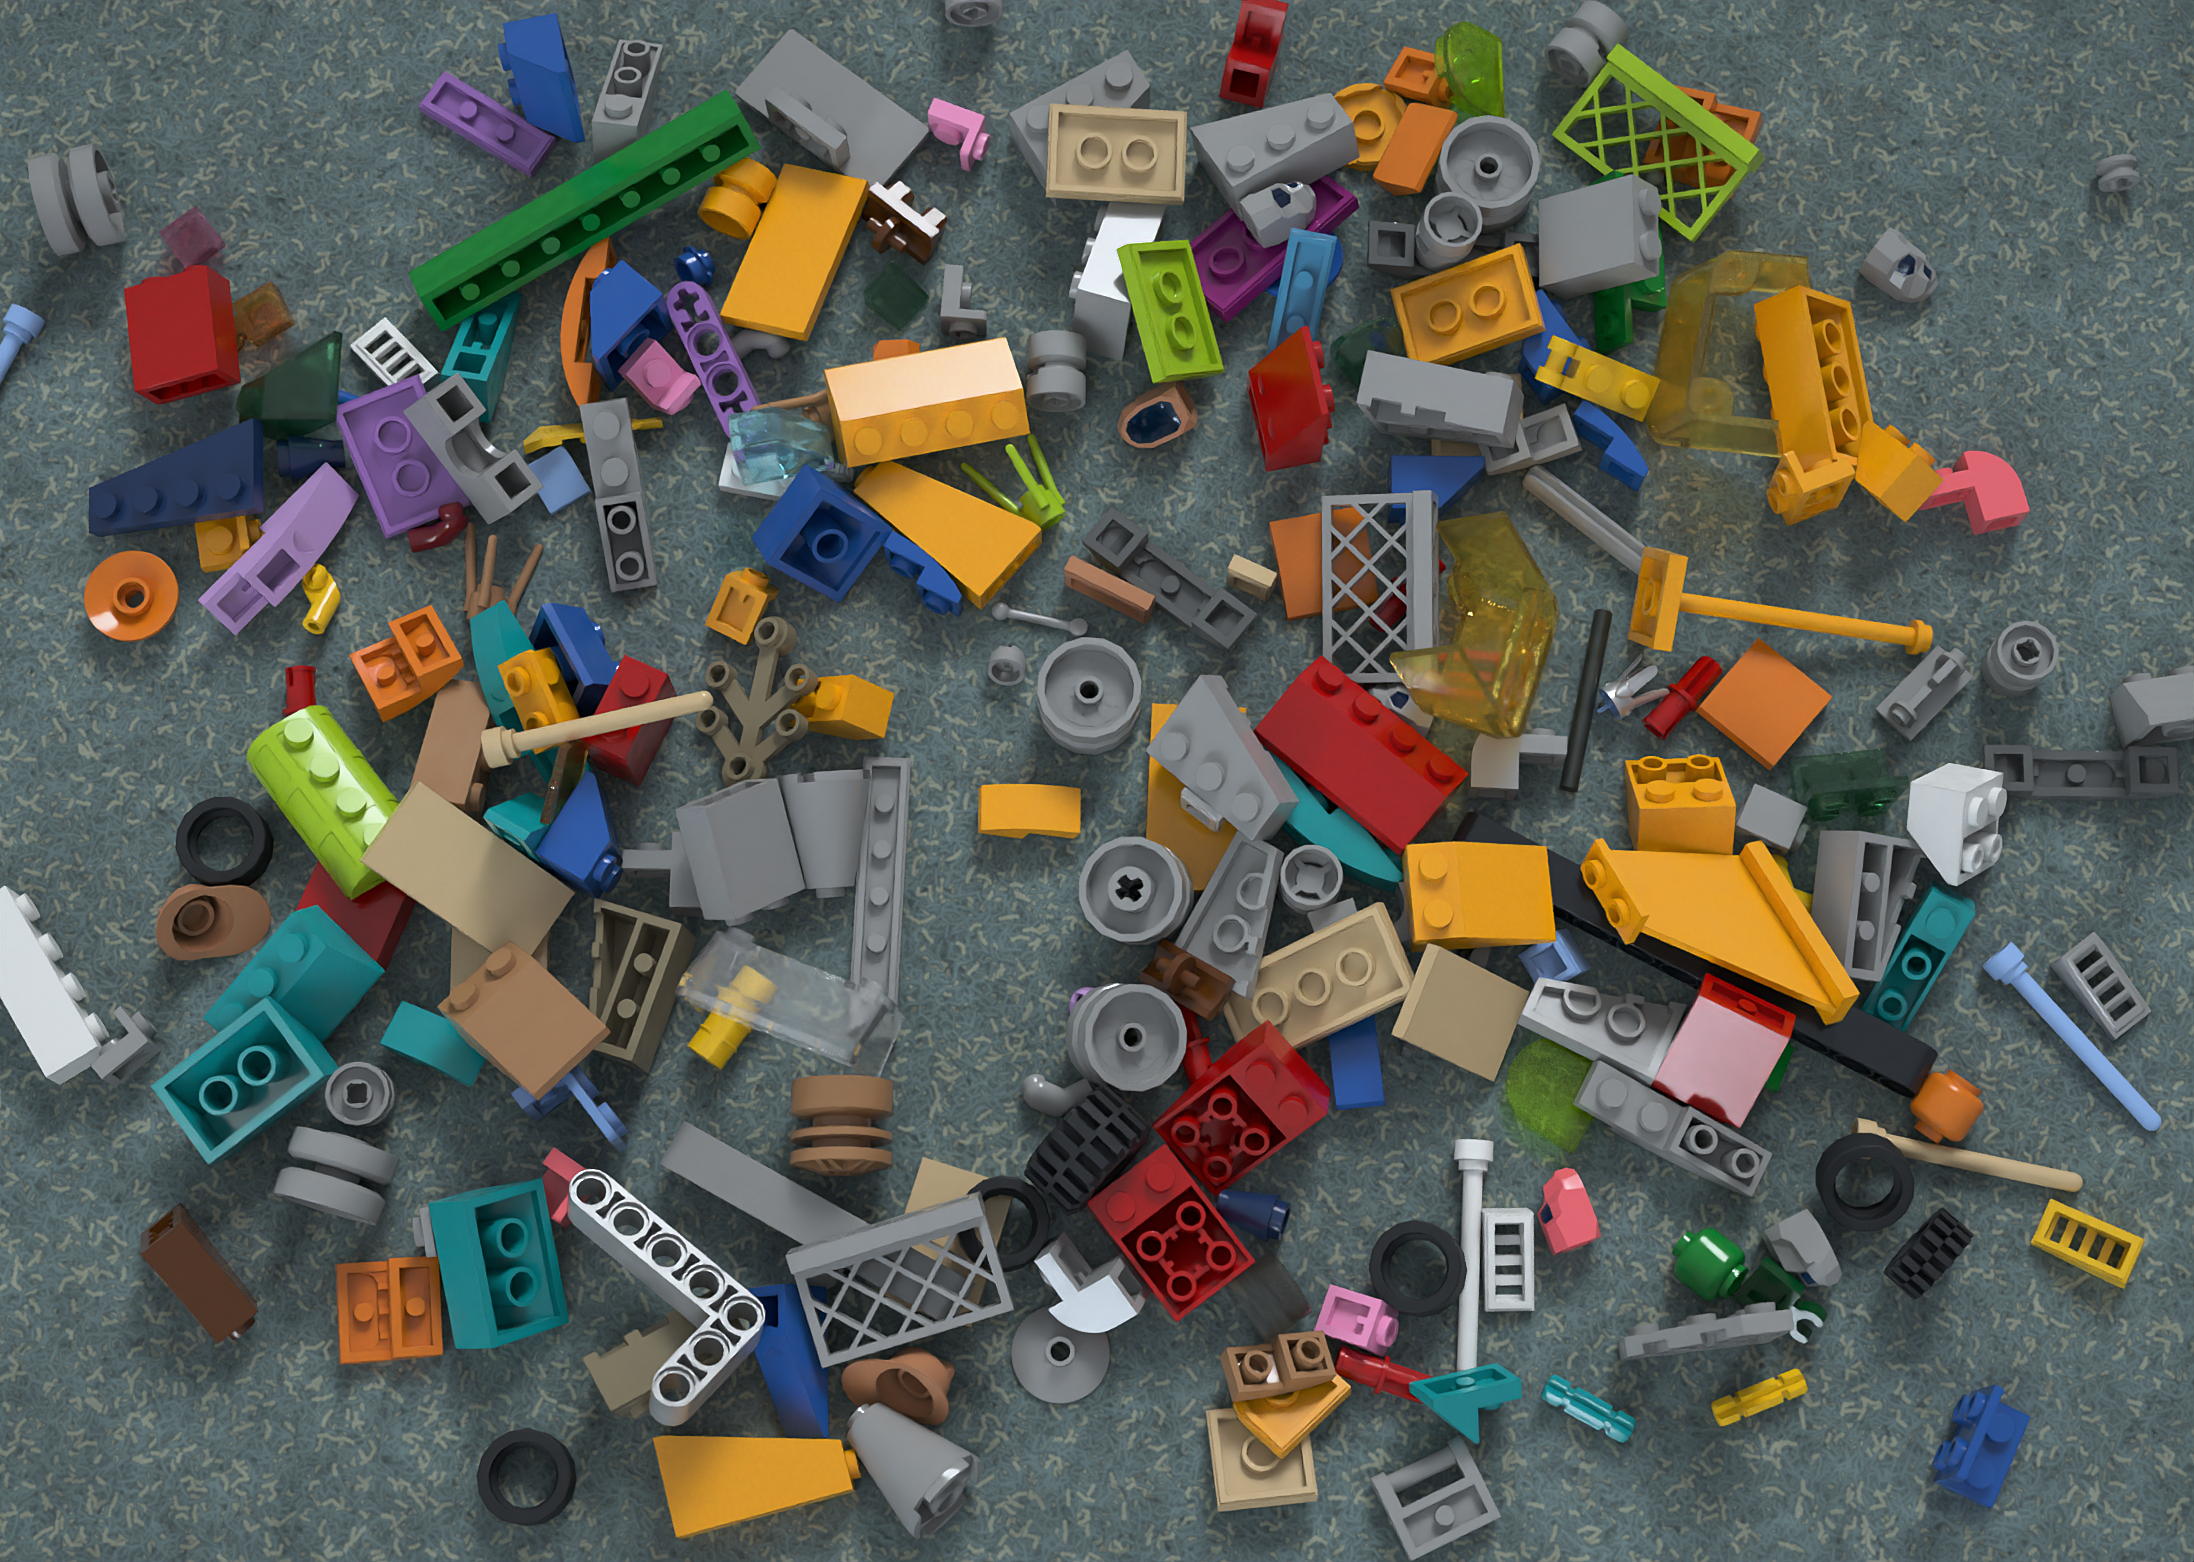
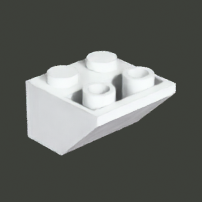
[1907,763,2007,886]

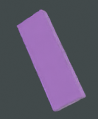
[419,71,558,178]

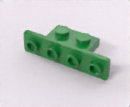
[1588,170,1667,356]

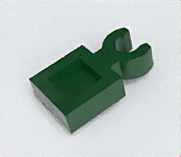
[1733,1256,1828,1344]

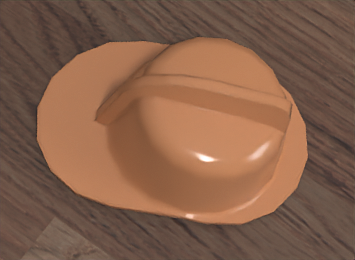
[155,884,271,960]
[841,1347,955,1425]

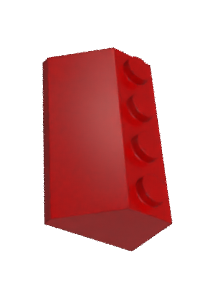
[1253,655,1469,855]

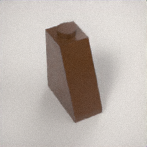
[141,1202,258,1344]

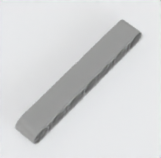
[659,1121,975,1320]

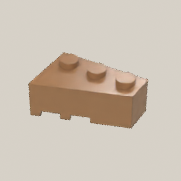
[409,679,497,824]

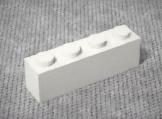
[0,886,109,1085]

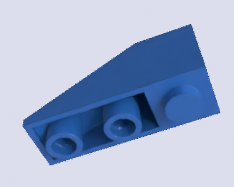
[749,1284,829,1439]

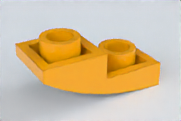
[978,784,1081,839]

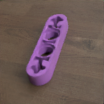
[666,281,769,446]

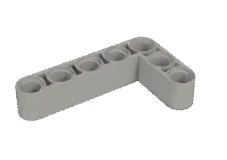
[567,1169,765,1426]

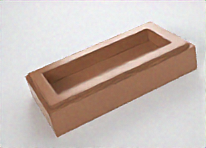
[1064,555,1155,624]

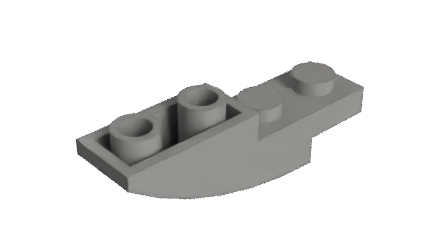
[579,397,658,592]
[1573,1060,1773,1197]

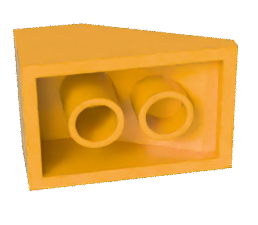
[1402,841,1556,952]

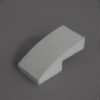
[1478,403,1582,476]

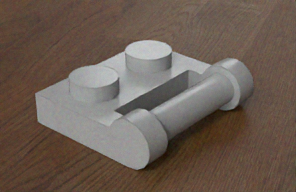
[1370,1435,1501,1561]

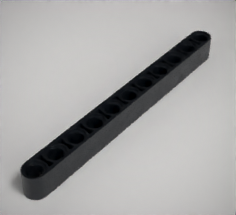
[1451,812,1938,1098]

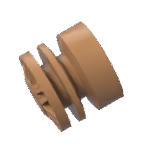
[790,1075,894,1177]

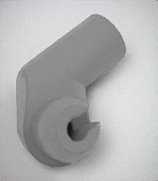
[731,328,790,360]
[1022,1074,1093,1117]

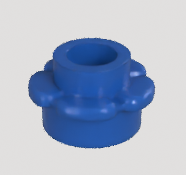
[674,246,716,287]

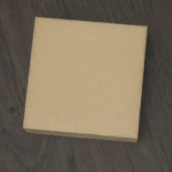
[1226,554,1277,601]

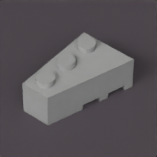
[1190,93,1360,221]
[1069,201,1167,361]
[1145,675,1300,841]

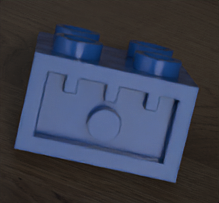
[1932,1384,2031,1508]

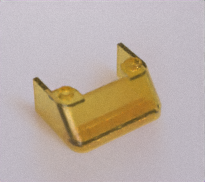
[1645,250,1813,458]
[1389,511,1559,740]

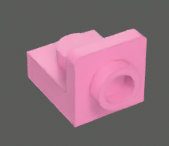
[927,98,991,172]
[618,337,702,415]
[1314,1284,1399,1357]

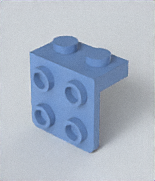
[511,1064,629,1153]

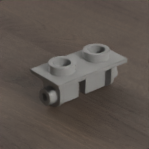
[1875,645,1973,742]

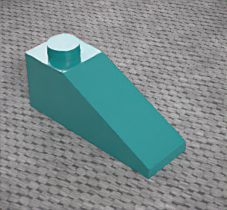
[440,292,522,423]
[483,792,566,872]

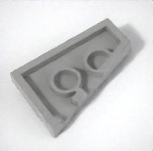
[1174,830,1284,1001]
[1517,977,1687,1088]

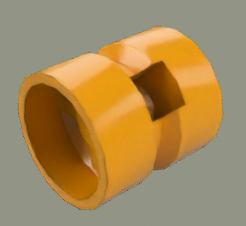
[697,157,777,240]

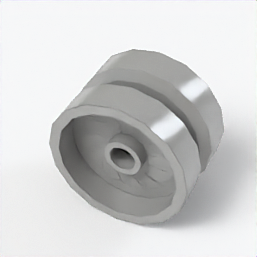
[1433,115,1540,234]
[28,143,126,256]
[1037,637,1142,755]
[1079,837,1194,946]
[1065,983,1187,1092]
[272,1126,400,1225]

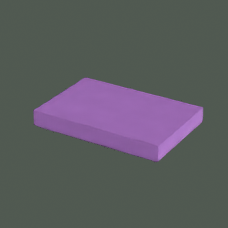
[331,374,473,539]

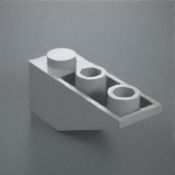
[592,40,664,165]

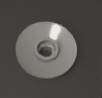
[1011,1305,1110,1404]

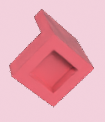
[542,1147,590,1229]

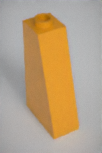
[853,460,1042,610]
[653,1435,862,1539]

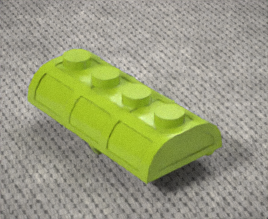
[246,705,399,900]

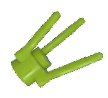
[961,434,1067,532]

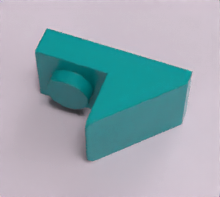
[1409,1363,1522,1444]

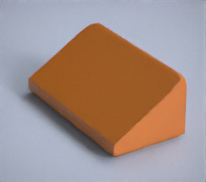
[1372,103,1458,196]

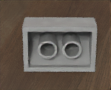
[2110,665,2194,749]

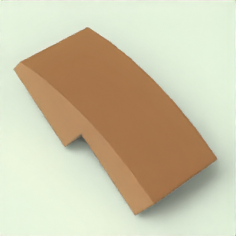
[1220,1330,1336,1402]

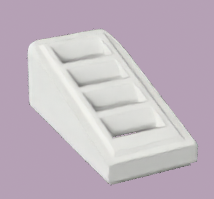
[350,317,441,393]
[1480,1208,1534,1312]

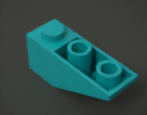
[1860,879,1975,1032]

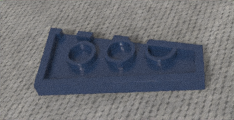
[89,418,263,537]

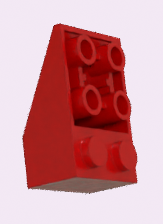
[1247,326,1335,472]
[1152,1019,1331,1197]
[1086,1144,1256,1323]

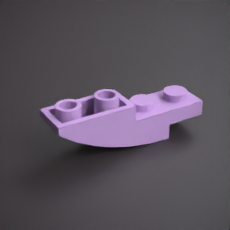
[198,462,359,636]

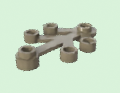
[695,616,818,787]

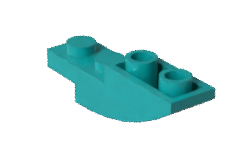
[470,600,593,793]
[1263,746,1404,893]

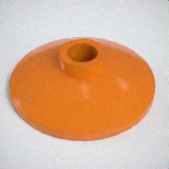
[84,550,179,642]

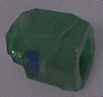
[1329,317,1404,388]

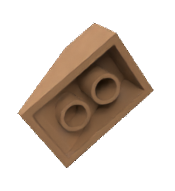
[437,940,611,1101]

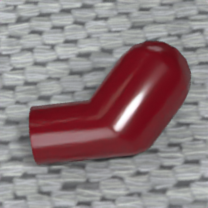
[407,502,468,553]

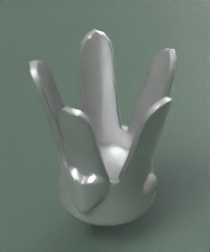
[1597,654,1670,720]

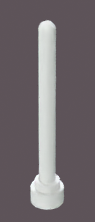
[1454,1139,1494,1372]

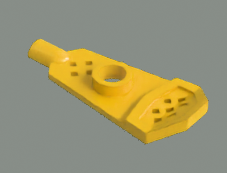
[523,417,663,455]

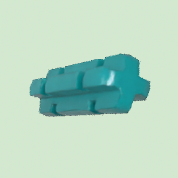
[1541,1375,1636,1442]

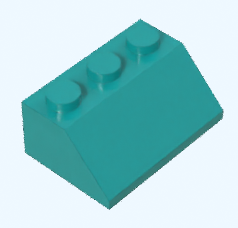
[203,905,386,1045]
[151,996,339,1165]
[428,1178,570,1349]

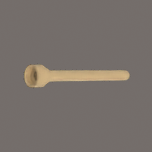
[481,691,713,768]
[1849,1117,2083,1192]

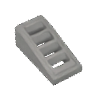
[2050,932,2151,1041]

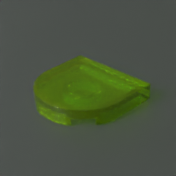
[1434,21,1505,118]
[1505,1038,1594,1155]

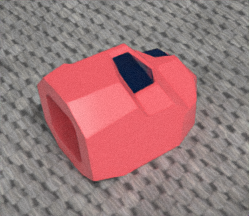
[1537,1168,1601,1256]

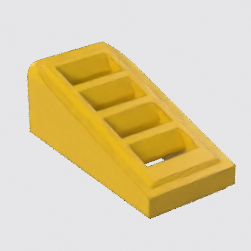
[2031,1199,2145,1289]

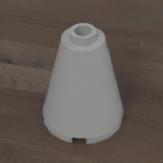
[774,769,871,898]
[847,1402,985,1539]

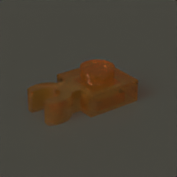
[232,281,296,352]

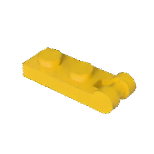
[1534,335,1661,422]

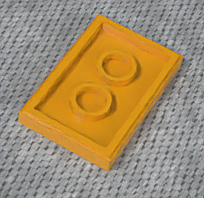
[1390,243,1546,366]

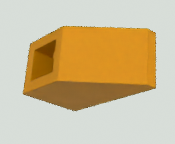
[1855,419,1944,523]
[787,674,895,740]

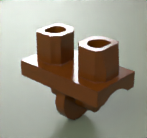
[861,181,947,266]
[1137,938,1236,1022]

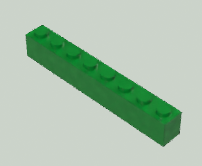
[408,89,761,332]

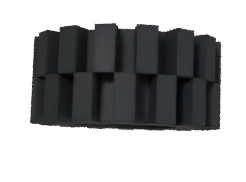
[1883,1207,1974,1300]

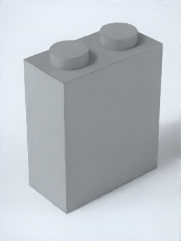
[1539,174,1662,299]
[675,778,806,926]

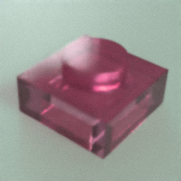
[158,206,226,267]

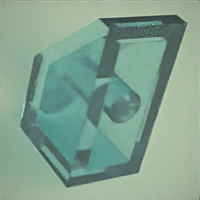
[728,406,835,486]

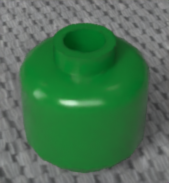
[1672,1227,1749,1301]

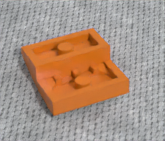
[1643,85,1763,199]
[1269,507,1379,621]
[349,605,464,723]
[1696,638,1832,771]
[335,1256,443,1365]

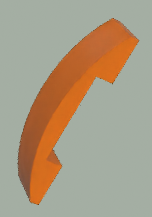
[560,236,617,410]

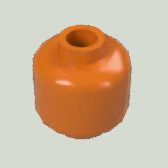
[1909,1069,1984,1144]

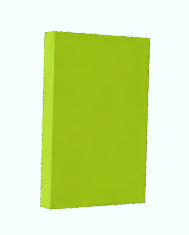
[1116,240,1224,384]

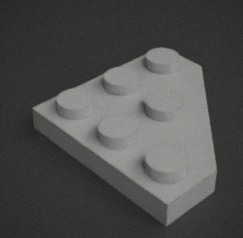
[1617,1302,1795,1361]

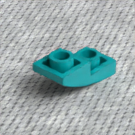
[378,1001,485,1087]

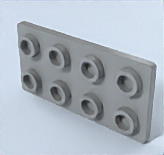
[736,29,929,187]

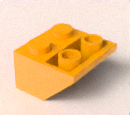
[1624,754,1736,855]

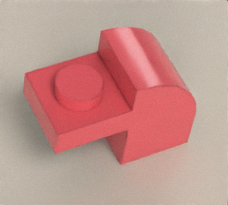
[1919,451,2030,535]

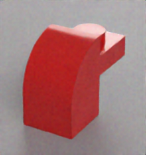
[1219,0,1289,108]

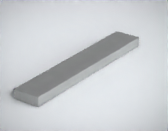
[847,756,912,1041]

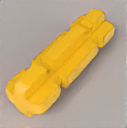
[1711,1368,1808,1426]

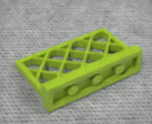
[1551,43,1765,243]

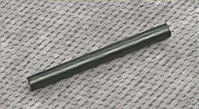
[1559,609,1613,792]

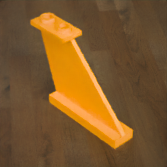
[1580,838,1860,1025]

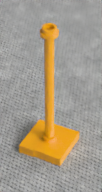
[1627,546,1933,655]

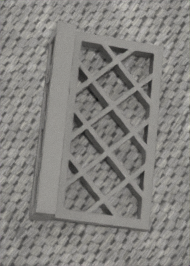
[1322,490,1440,684]
[785,1191,1014,1368]

